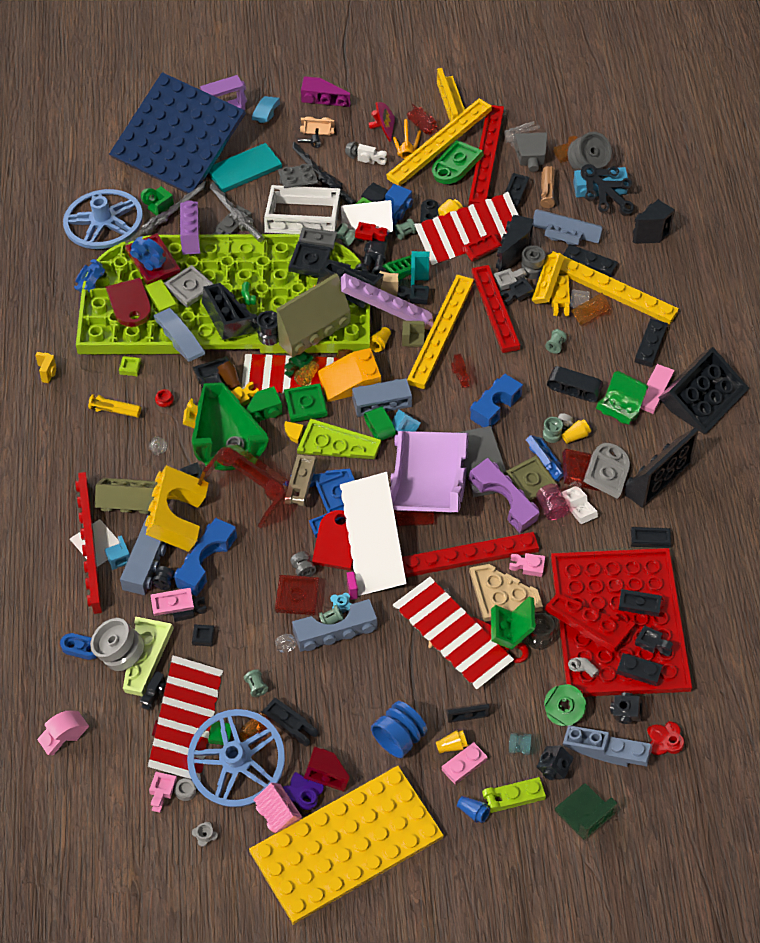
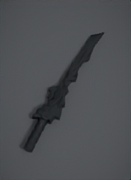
[292,142,356,205]

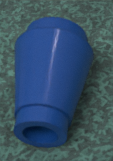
[457,796,490,823]

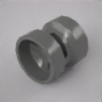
[290,551,316,579]

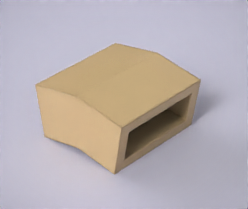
[379,271,398,297]

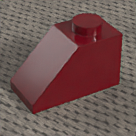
[304,746,349,792]

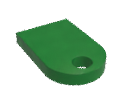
[432,140,484,184]

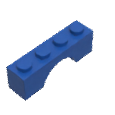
[174,518,237,597]

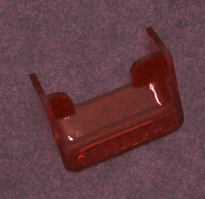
[198,444,289,528]

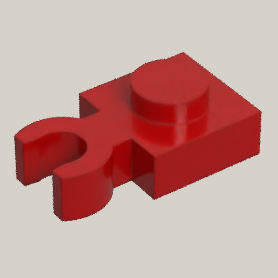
[355,222,388,241]

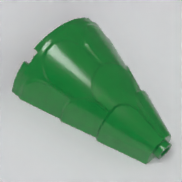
[192,383,269,470]

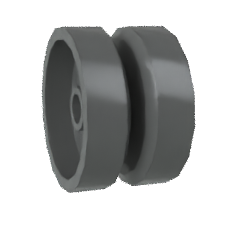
[567,132,612,170]

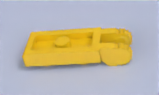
[551,275,570,316]

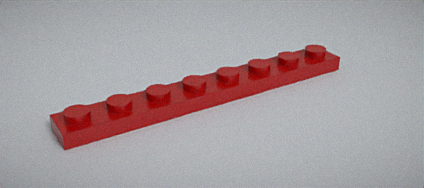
[469,105,504,206]
[75,472,102,614]
[402,532,539,578]

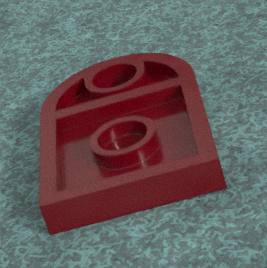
[106,278,151,327]

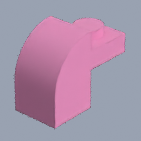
[37,711,89,755]

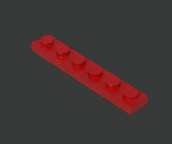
[471,265,520,353]

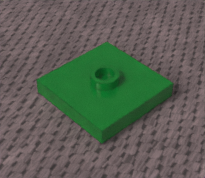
[284,383,328,422]

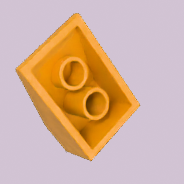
[318,348,381,402]

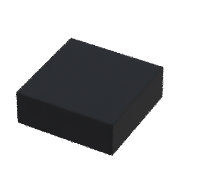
[192,624,215,647]

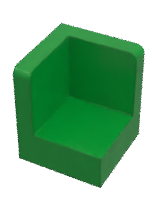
[148,186,174,215]

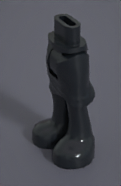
[355,236,388,275]

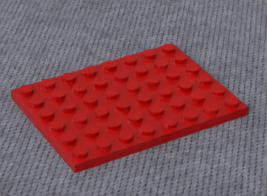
[551,548,692,697]

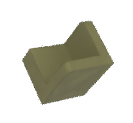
[402,321,425,347]

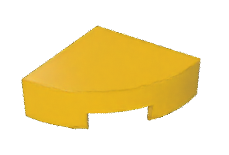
[285,421,304,443]

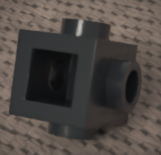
[610,692,643,724]
[536,745,574,780]

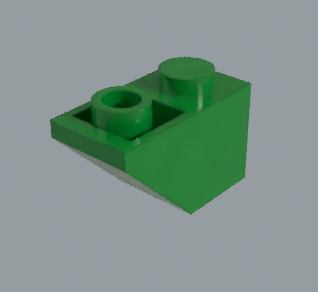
[246,386,282,423]

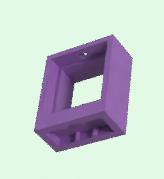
[200,75,247,110]

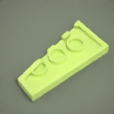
[123,617,174,696]

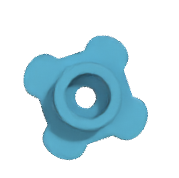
[330,593,351,613]

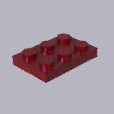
[125,233,180,285]

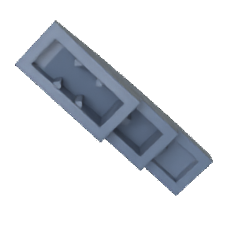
[154,308,205,362]

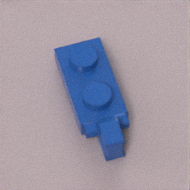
[526,435,566,481]

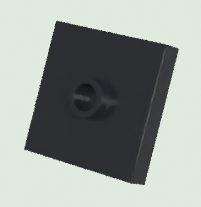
[288,241,332,277]

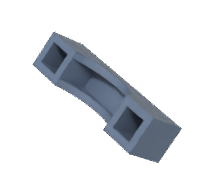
[292,599,377,652]

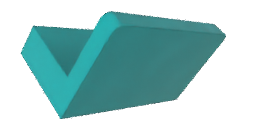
[411,251,430,285]

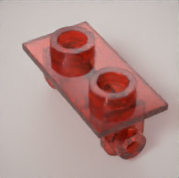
[407,104,439,135]
[394,510,434,526]

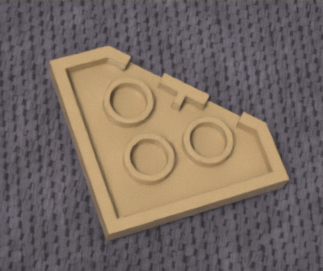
[469,564,543,622]

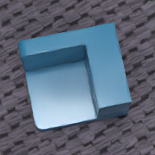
[392,409,421,432]
[105,535,130,570]

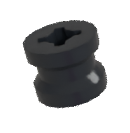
[151,566,175,590]

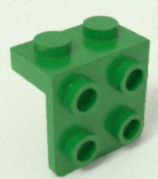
[596,371,648,425]
[491,596,536,650]

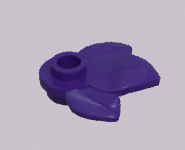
[283,772,323,810]

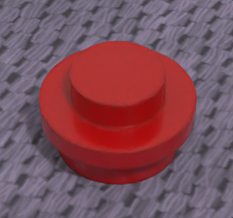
[155,389,174,407]

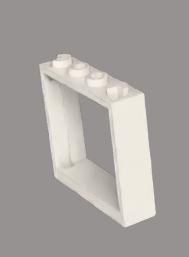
[264,185,340,234]

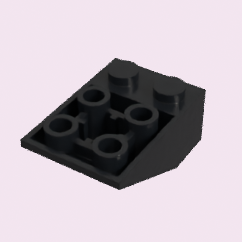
[496,214,534,272]

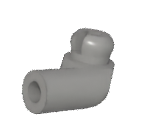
[568,658,599,678]

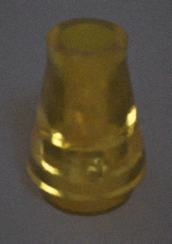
[294,361,319,386]

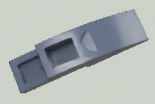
[563,725,652,767]

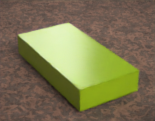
[145,279,177,313]

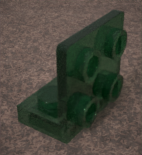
[555,784,617,840]

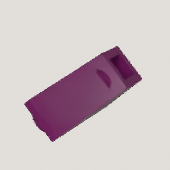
[301,76,351,107]

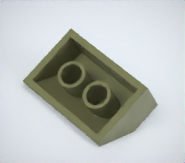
[95,478,157,514]

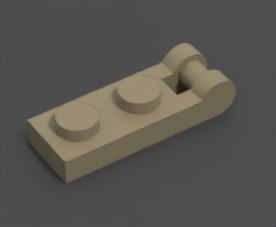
[285,454,317,506]

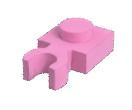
[509,553,545,577]

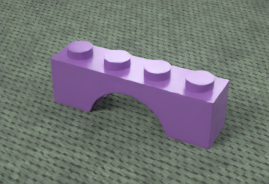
[180,201,200,255]
[469,458,539,533]

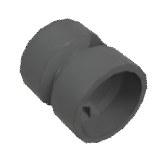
[521,245,545,279]

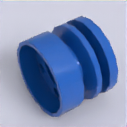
[371,701,428,758]

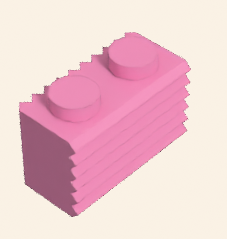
[254,782,302,833]

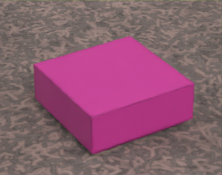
[347,572,358,600]

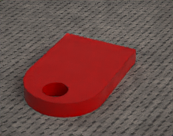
[312,510,353,571]

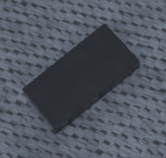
[193,356,229,384]
[630,527,671,548]

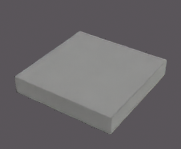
[164,265,213,308]

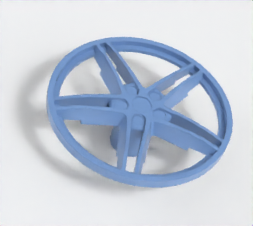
[63,189,143,249]
[187,709,285,807]

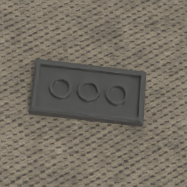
[456,426,506,497]

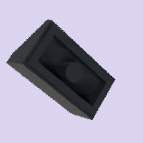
[445,703,490,723]

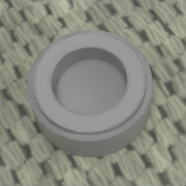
[174,778,196,801]

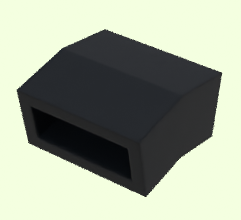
[361,182,389,202]

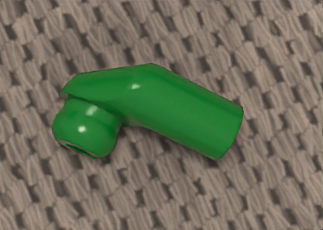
[241,282,257,306]

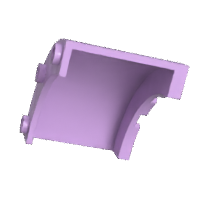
[390,431,469,512]

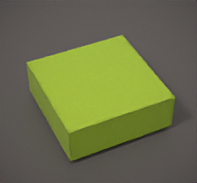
[119,356,141,376]

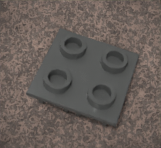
[278,164,318,189]

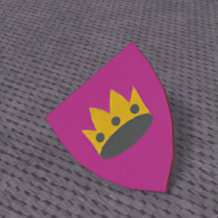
[369,102,395,142]

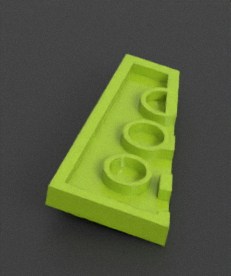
[297,419,381,459]

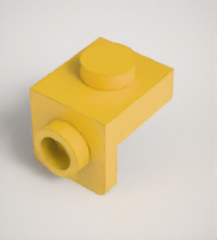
[35,352,56,383]

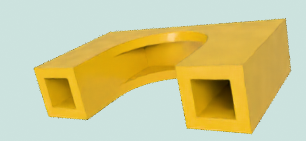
[145,465,209,552]

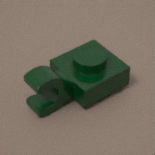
[284,351,315,378]

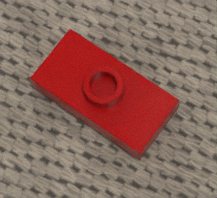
[463,232,502,262]

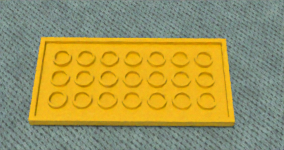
[249,766,444,925]

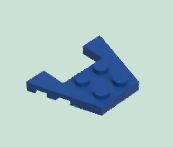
[290,468,355,538]

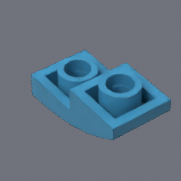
[252,96,280,123]

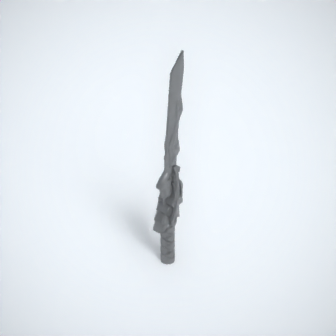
[125,182,206,243]
[210,182,264,242]

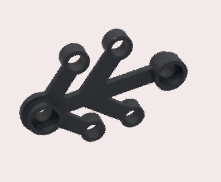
[580,164,634,216]

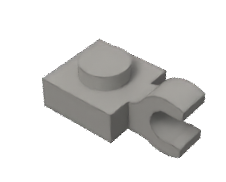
[494,268,527,291]

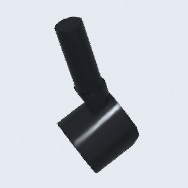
[297,134,321,148]

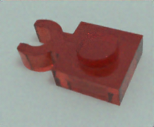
[451,353,470,388]

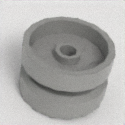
[90,618,144,671]

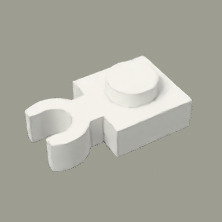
[358,144,387,165]

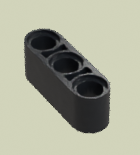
[547,366,603,402]

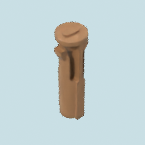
[540,166,555,208]

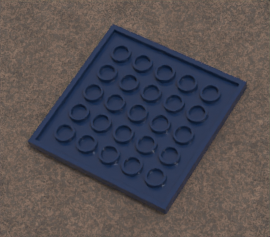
[109,72,246,194]

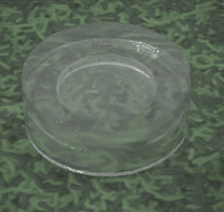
[275,634,296,652]

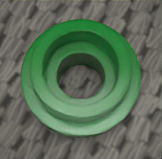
[141,188,157,205]

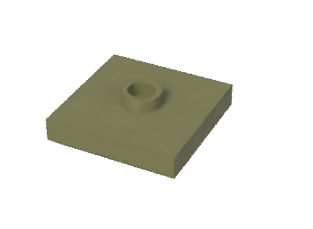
[504,455,558,502]

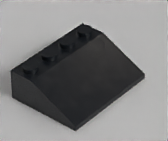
[658,347,749,434]
[625,427,699,508]

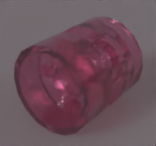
[536,484,570,520]

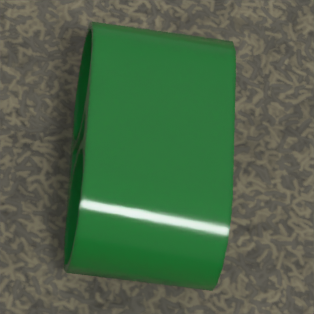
[364,406,396,441]

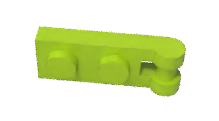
[482,777,546,813]

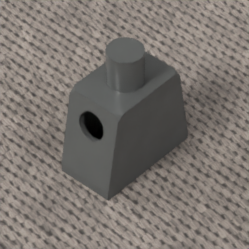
[514,132,547,172]

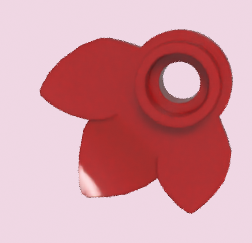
[647,721,684,755]

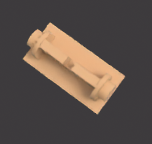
[300,117,335,136]

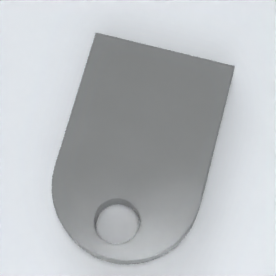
[583,443,630,499]

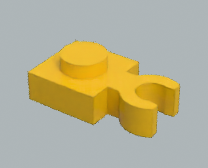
[231,382,259,407]
[183,398,198,428]

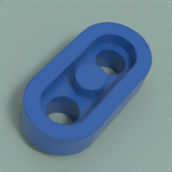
[60,633,97,660]

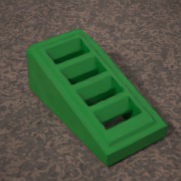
[383,255,412,281]

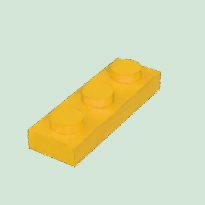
[532,253,565,304]

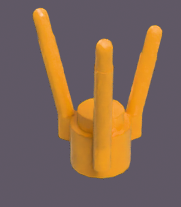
[393,119,421,159]

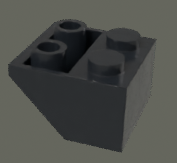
[632,199,675,244]

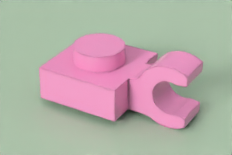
[149,772,177,813]

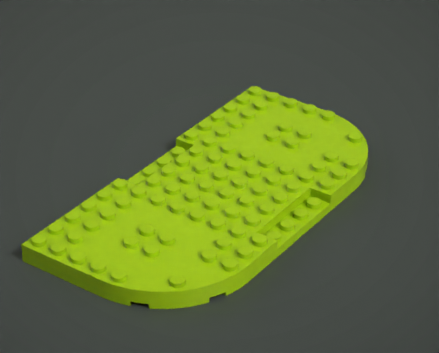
[76,234,370,354]

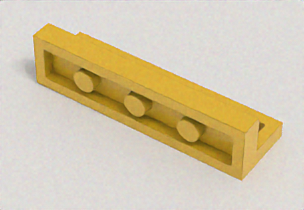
[437,68,465,122]

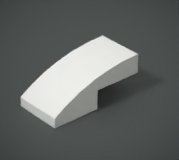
[560,486,598,524]

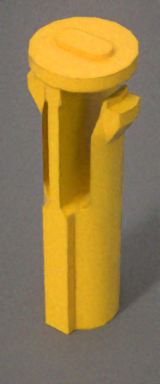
[88,394,142,418]

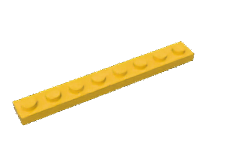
[386,98,492,186]
[544,251,679,325]
[407,275,474,389]

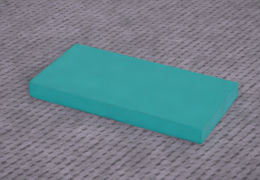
[208,143,282,193]

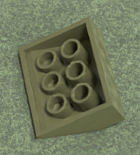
[277,273,351,358]

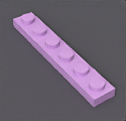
[341,274,433,330]

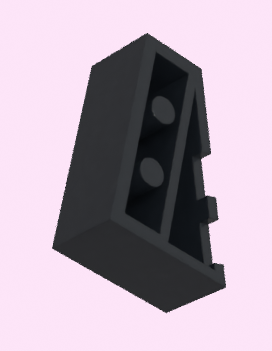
[317,259,384,308]
[202,283,258,340]

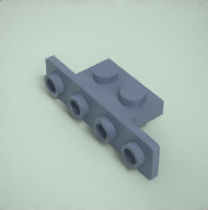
[533,209,603,245]

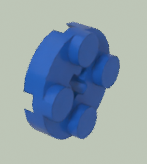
[130,236,166,270]
[74,259,105,293]

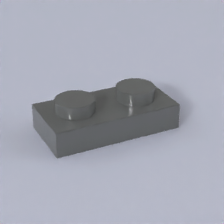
[299,227,337,250]

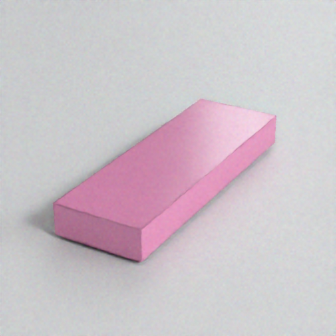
[641,364,674,414]

